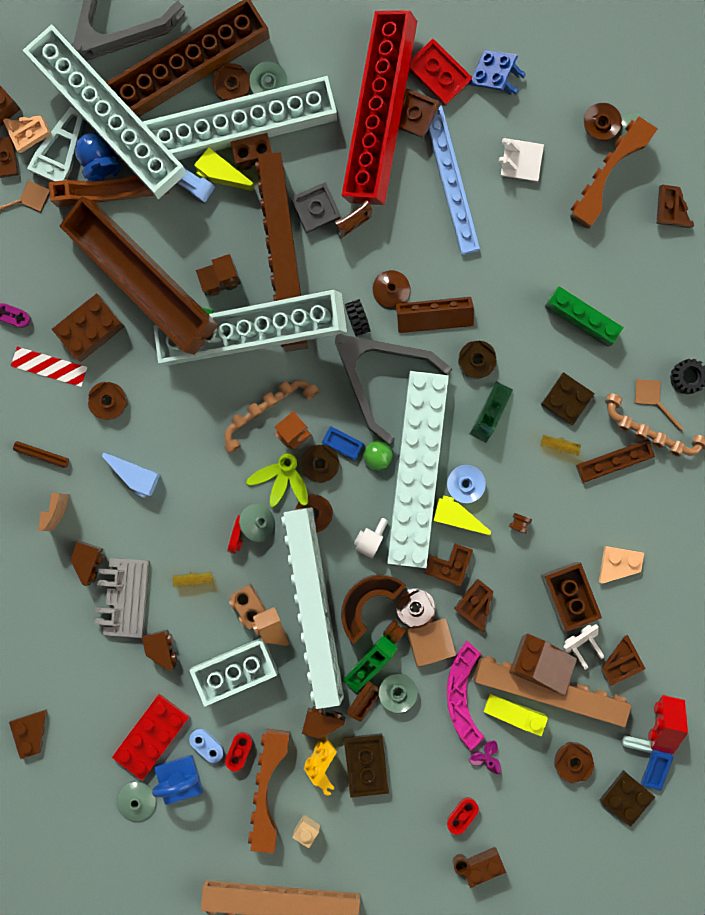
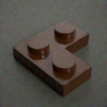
[424,543,473,586]

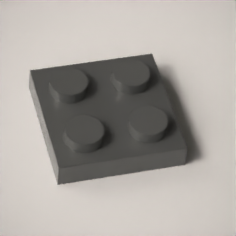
[291,182,341,233]

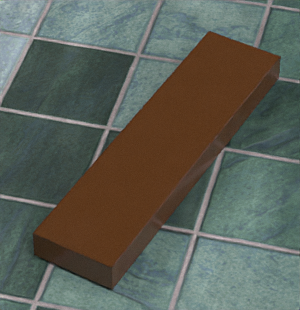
[576,439,655,483]

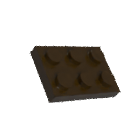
[344,733,389,798]

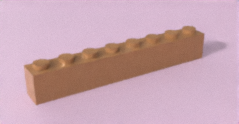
[473,655,632,727]
[201,880,360,915]

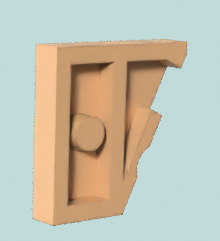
[3,116,51,153]
[599,546,644,583]

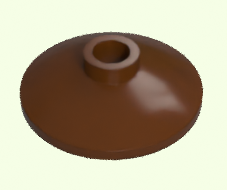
[584,103,622,140]
[373,270,410,308]

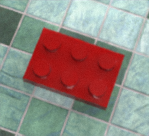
[409,38,473,106]

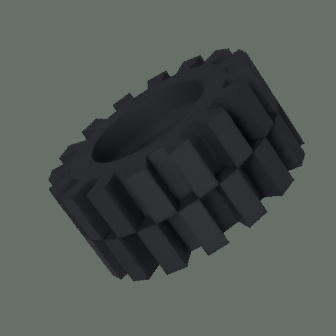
[345,299,371,337]
[670,359,705,394]

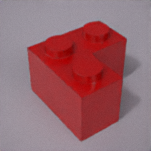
[648,695,688,754]

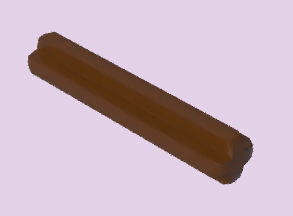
[13,441,69,468]

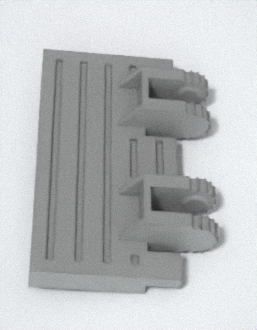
[94,558,149,638]

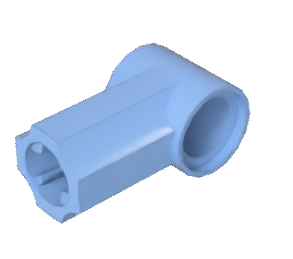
[177,168,215,204]

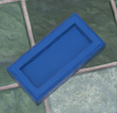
[322,426,364,460]
[641,750,673,791]

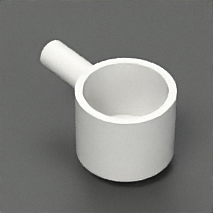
[354,518,388,559]

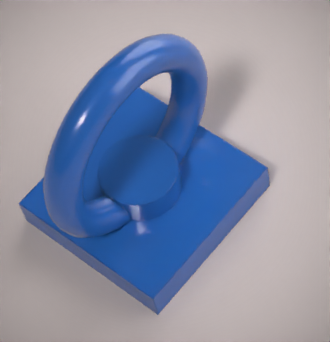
[152,755,203,805]

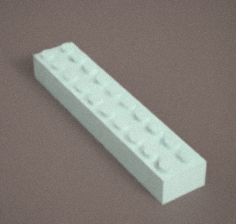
[23,24,187,199]
[143,76,337,160]
[154,290,347,365]
[387,371,448,568]
[282,507,344,709]

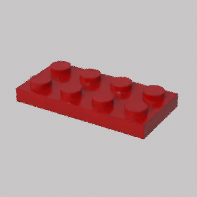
[111,693,190,781]

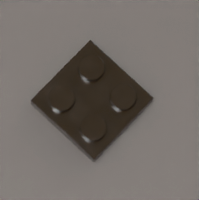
[541,372,595,425]
[599,770,655,827]

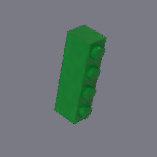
[545,286,624,347]

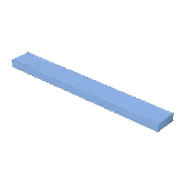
[428,105,480,256]

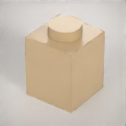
[292,815,320,848]

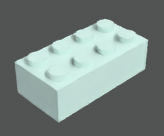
[189,637,278,707]

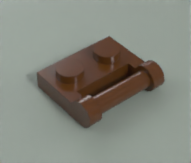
[334,200,372,239]

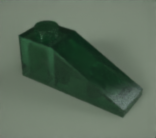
[469,381,513,443]

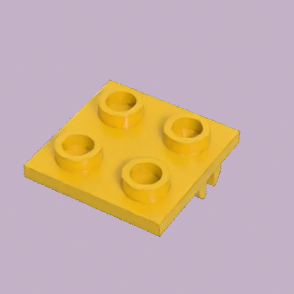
[304,737,337,795]

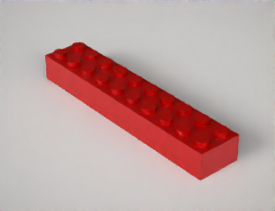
[341,10,418,205]

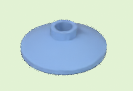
[447,465,486,503]

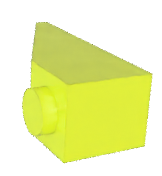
[194,147,255,191]
[432,495,491,535]
[483,693,548,736]

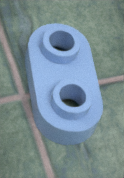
[189,729,224,763]

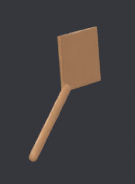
[0,180,50,212]
[635,379,683,431]

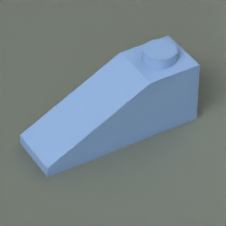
[102,453,160,498]

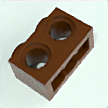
[231,133,272,170]

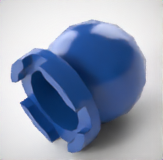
[75,132,121,181]

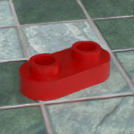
[227,515,243,554]
[225,732,252,771]
[447,797,479,835]

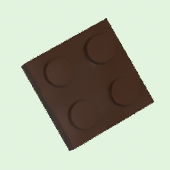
[399,88,441,138]

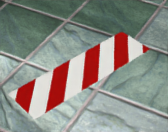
[11,347,87,387]

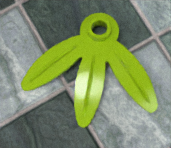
[246,453,308,508]

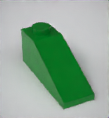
[342,635,398,693]

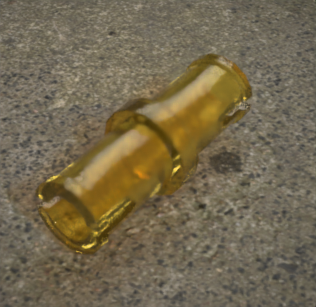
[540,434,581,456]
[172,572,212,587]

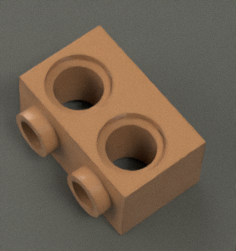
[229,584,266,630]

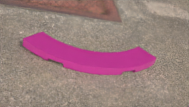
[446,641,485,751]

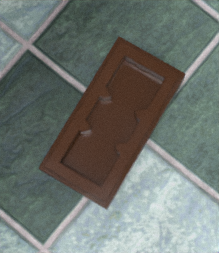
[0,137,19,178]
[346,681,380,722]

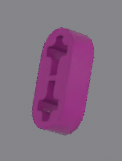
[0,303,31,328]

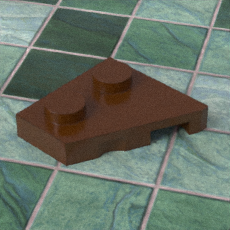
[656,184,694,228]
[453,578,494,632]
[601,635,646,686]
[9,709,47,759]

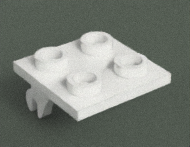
[499,138,544,182]
[563,624,604,670]

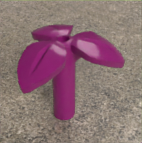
[469,740,501,774]

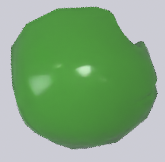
[363,440,393,472]

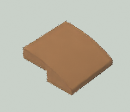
[38,493,69,531]
[406,618,456,667]

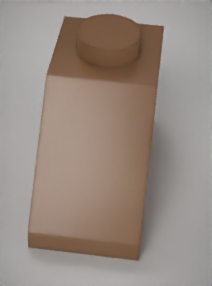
[252,607,290,646]

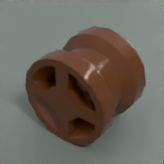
[509,513,532,534]
[382,619,406,644]

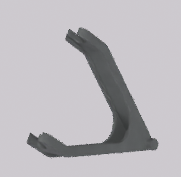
[71,0,185,62]
[335,334,452,445]

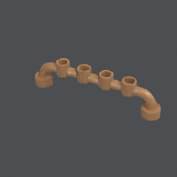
[224,380,320,454]
[605,393,705,457]

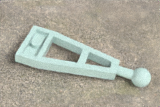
[27,107,85,182]

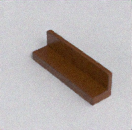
[396,297,474,333]

